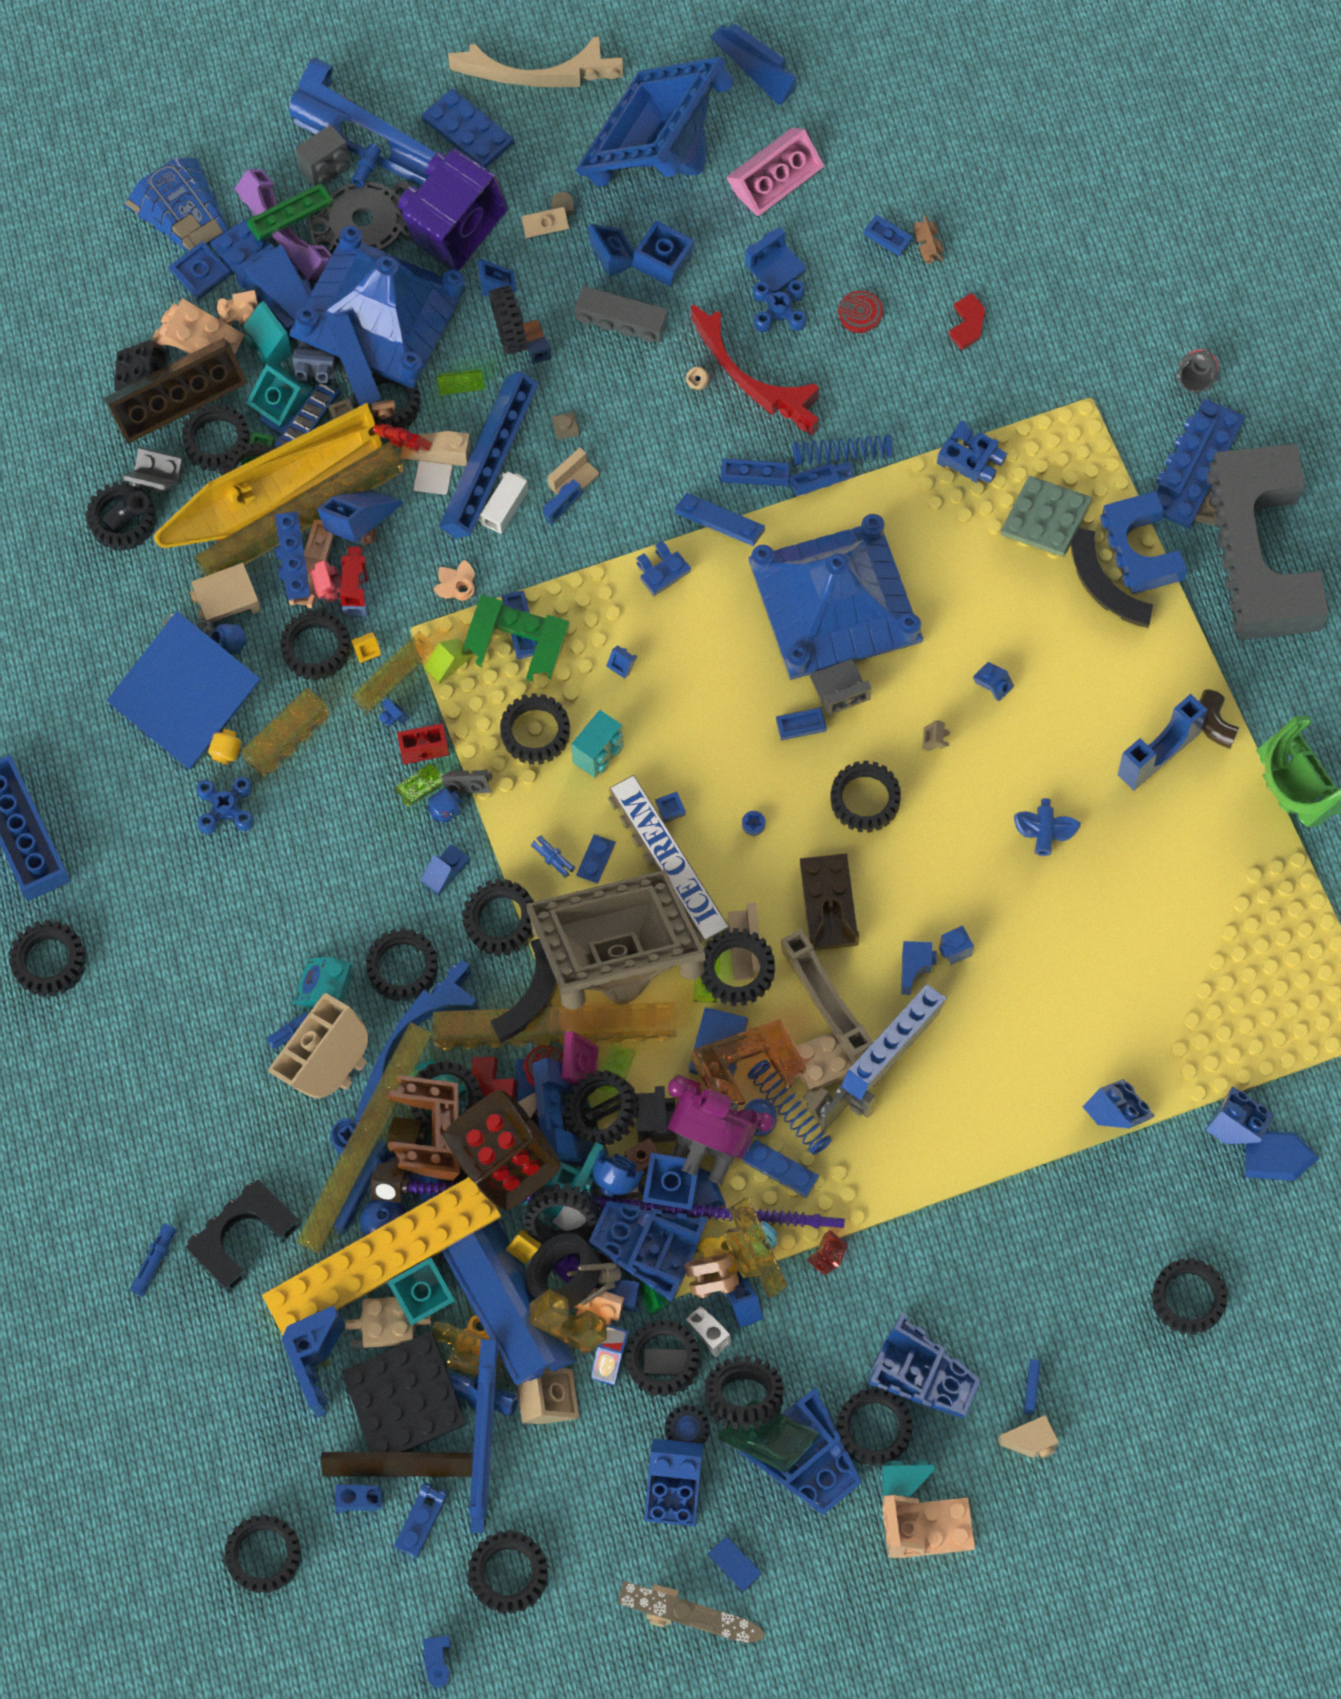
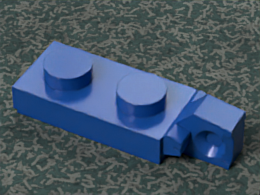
[789,461,854,496]

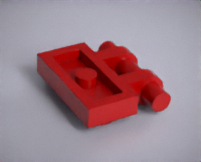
[373,424,432,452]

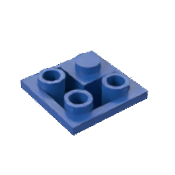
[1082,1079,1155,1129]
[1206,1086,1273,1144]

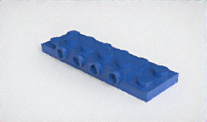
[1156,398,1246,529]

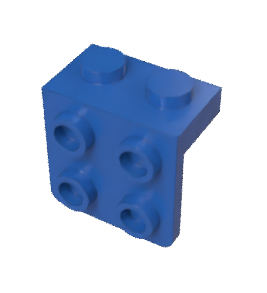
[745,227,806,293]

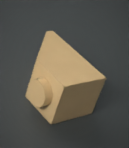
[998,1415,1059,1458]

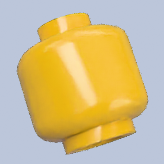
[208,729,242,765]

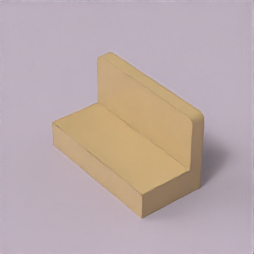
[548,448,599,495]

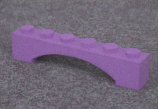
[235,169,332,281]

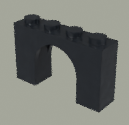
[185,1179,301,1294]

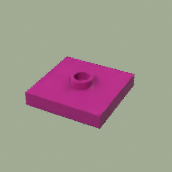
[561,1031,599,1093]

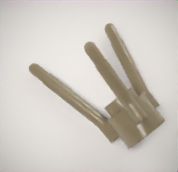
[567,1262,621,1305]

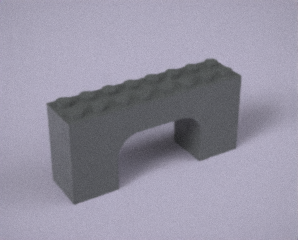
[1206,443,1329,640]

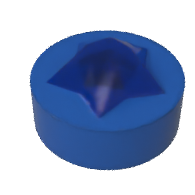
[742,811,766,836]

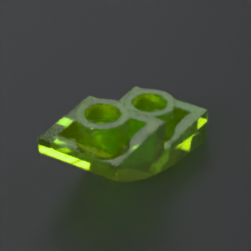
[598,1043,635,1095]

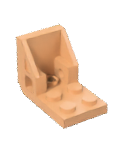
[882,1495,975,1558]

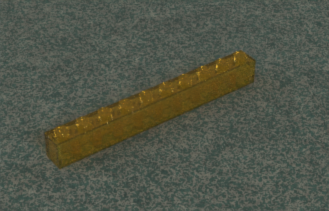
[194,442,403,577]
[433,1002,677,1050]
[296,1022,432,1254]

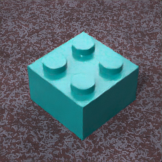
[571,710,624,778]

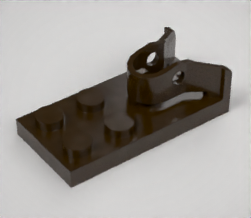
[800,853,859,950]

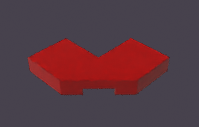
[949,293,985,351]
[471,1056,517,1099]

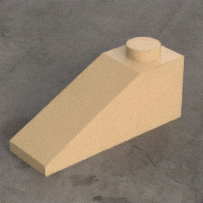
[400,431,471,466]

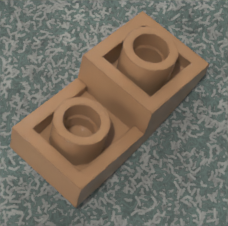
[371,399,396,418]

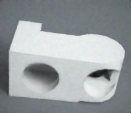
[685,1306,732,1357]

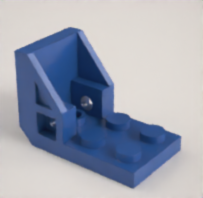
[282,1306,345,1418]

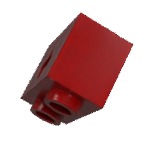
[397,723,449,764]

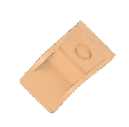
[151,298,245,354]

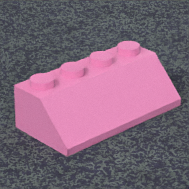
[726,128,824,216]

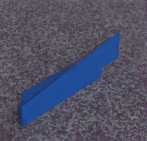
[711,24,797,105]

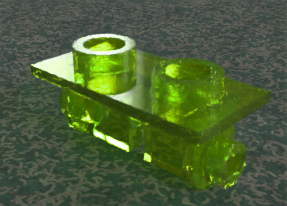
[437,368,484,395]

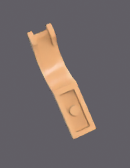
[289,520,335,608]

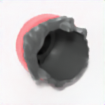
[1176,349,1219,392]

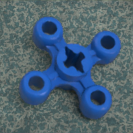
[753,280,807,332]
[196,777,254,834]

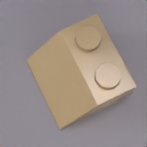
[517,1367,579,1424]

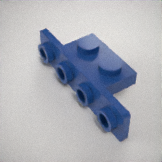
[275,511,310,600]

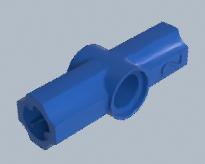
[449,1371,519,1417]

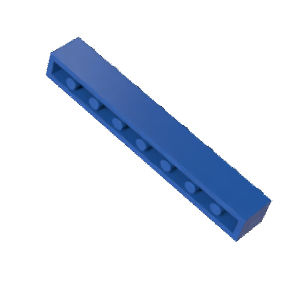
[439,371,538,539]

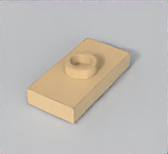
[521,207,569,238]

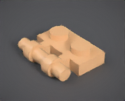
[217,290,258,327]

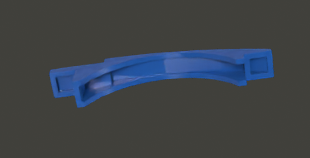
[356,959,478,1127]

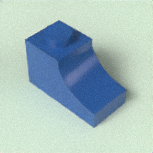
[901,941,937,995]
[726,1269,763,1327]

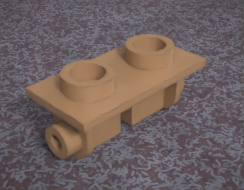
[913,215,944,264]

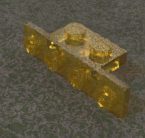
[723,1198,787,1297]
[432,1321,502,1377]

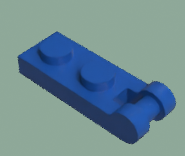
[394,1482,448,1558]

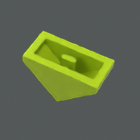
[424,638,474,684]

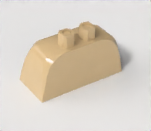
[268,993,368,1099]

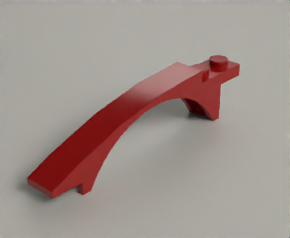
[691,304,819,435]

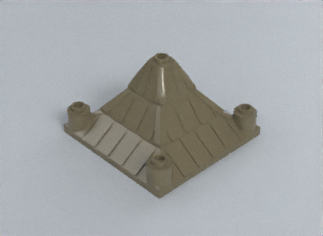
[526,870,706,1010]

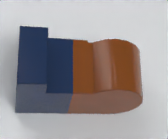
[523,319,552,365]

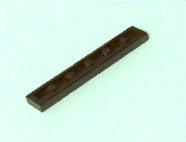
[320,1452,473,1477]

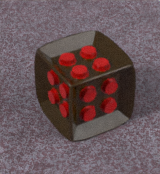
[444,1090,562,1210]

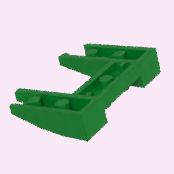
[462,594,569,682]

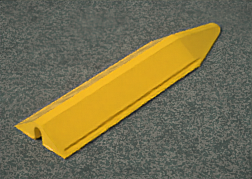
[154,403,386,548]

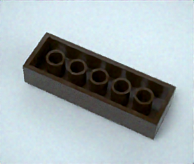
[103,338,248,444]

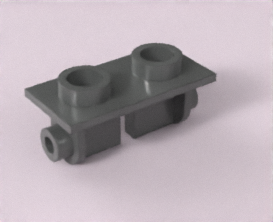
[441,769,493,794]

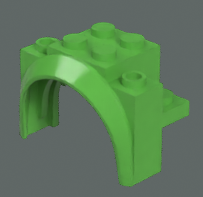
[1256,716,1341,827]

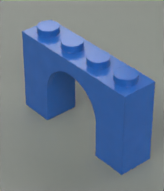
[1100,491,1187,595]
[1117,694,1208,791]

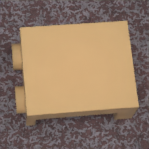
[190,563,261,629]

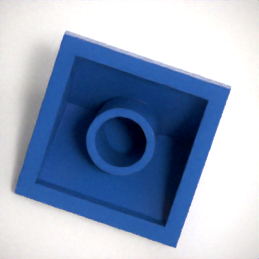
[588,224,634,277]
[643,1153,699,1210]

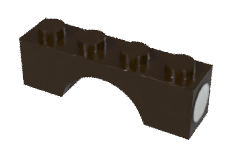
[370,1117,427,1203]

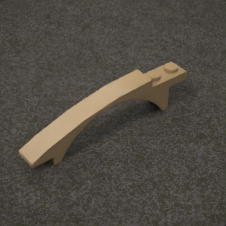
[448,37,623,87]

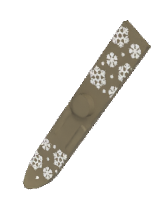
[617,1581,764,1643]

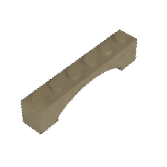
[781,929,873,1064]

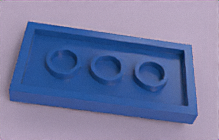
[422,88,514,168]

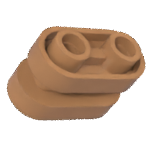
[684,1253,739,1298]

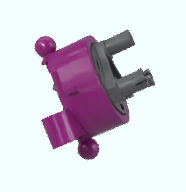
[667,1074,774,1185]

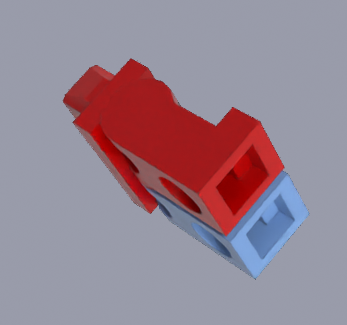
[340,547,369,617]

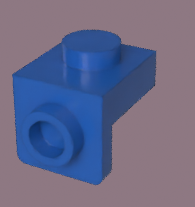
[973,662,1014,701]

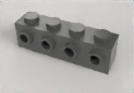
[574,286,668,343]

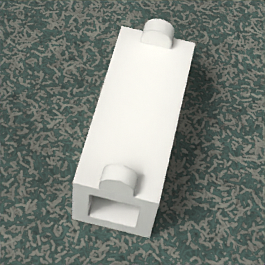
[478,471,528,534]

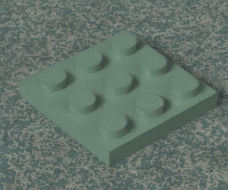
[1001,476,1092,557]

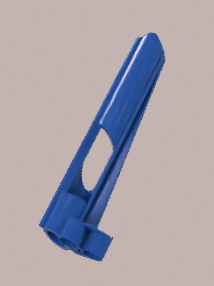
[289,57,437,186]

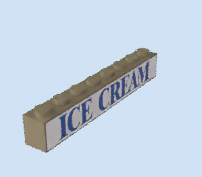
[608,775,730,949]

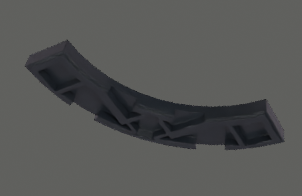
[1071,528,1153,628]
[491,938,558,1043]

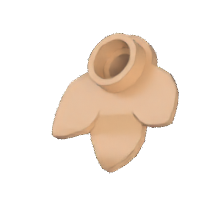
[433,560,475,601]

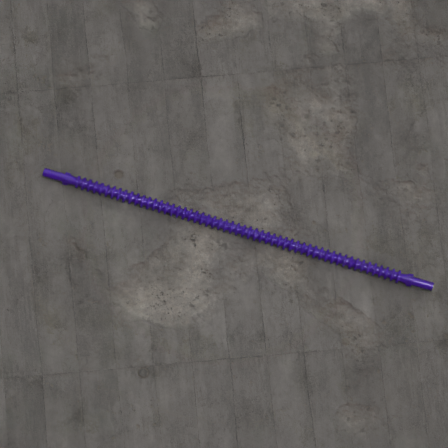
[408,1179,845,1228]

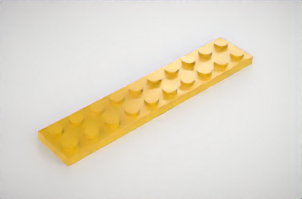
[262,1177,502,1335]

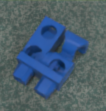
[936,421,1007,483]

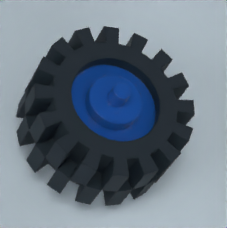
[664,1405,710,1444]

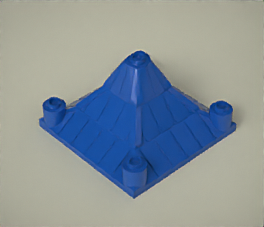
[576,56,734,187]
[289,226,466,389]
[748,514,923,680]

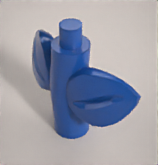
[1014,798,1081,856]

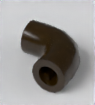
[1199,689,1239,749]

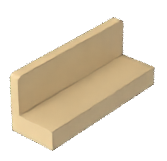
[728,903,760,980]

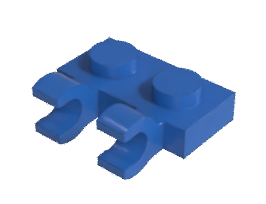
[636,541,691,596]

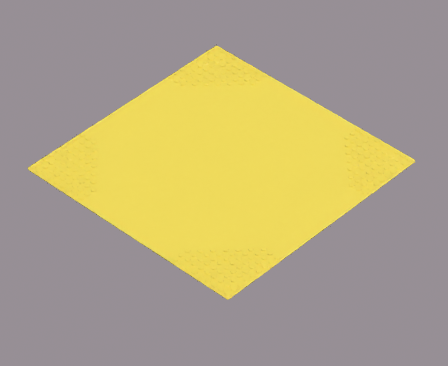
[411,398,1341,1301]

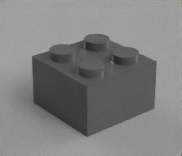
[295,124,351,187]

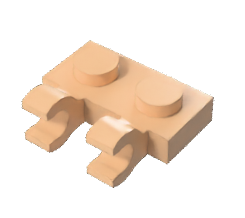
[574,1288,624,1333]

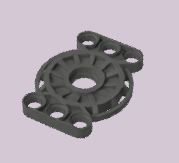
[307,181,414,255]

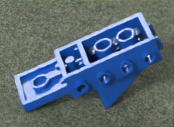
[211,218,313,342]

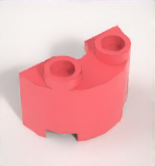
[309,560,341,602]

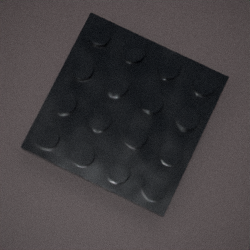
[341,1331,468,1452]

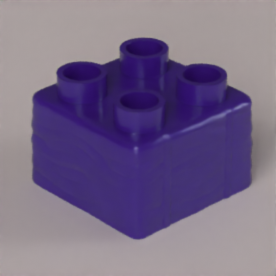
[398,149,508,271]

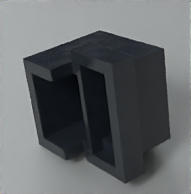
[636,1086,677,1143]

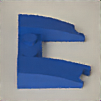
[532,1058,592,1167]

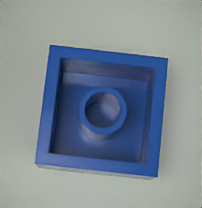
[632,220,695,287]

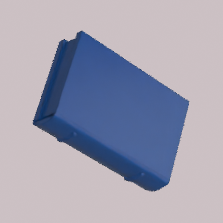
[689,1007,748,1083]

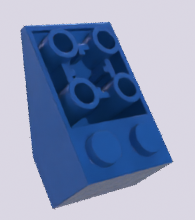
[317,489,403,543]
[645,1439,703,1526]

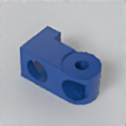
[335,1485,382,1513]
[423,1636,451,1688]

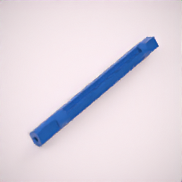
[469,1339,498,1533]

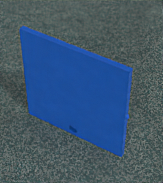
[107,611,262,770]

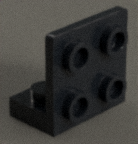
[114,340,168,391]

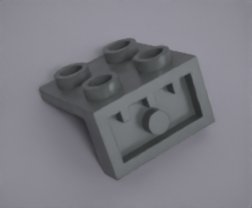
[123,447,184,492]
[810,659,872,716]
[820,1084,875,1131]

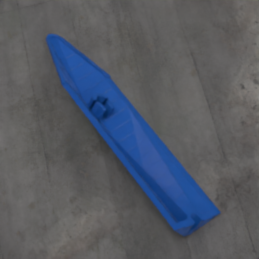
[419,1175,577,1385]

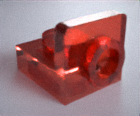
[807,1230,848,1275]

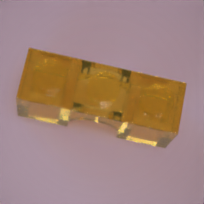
[529,1289,607,1354]

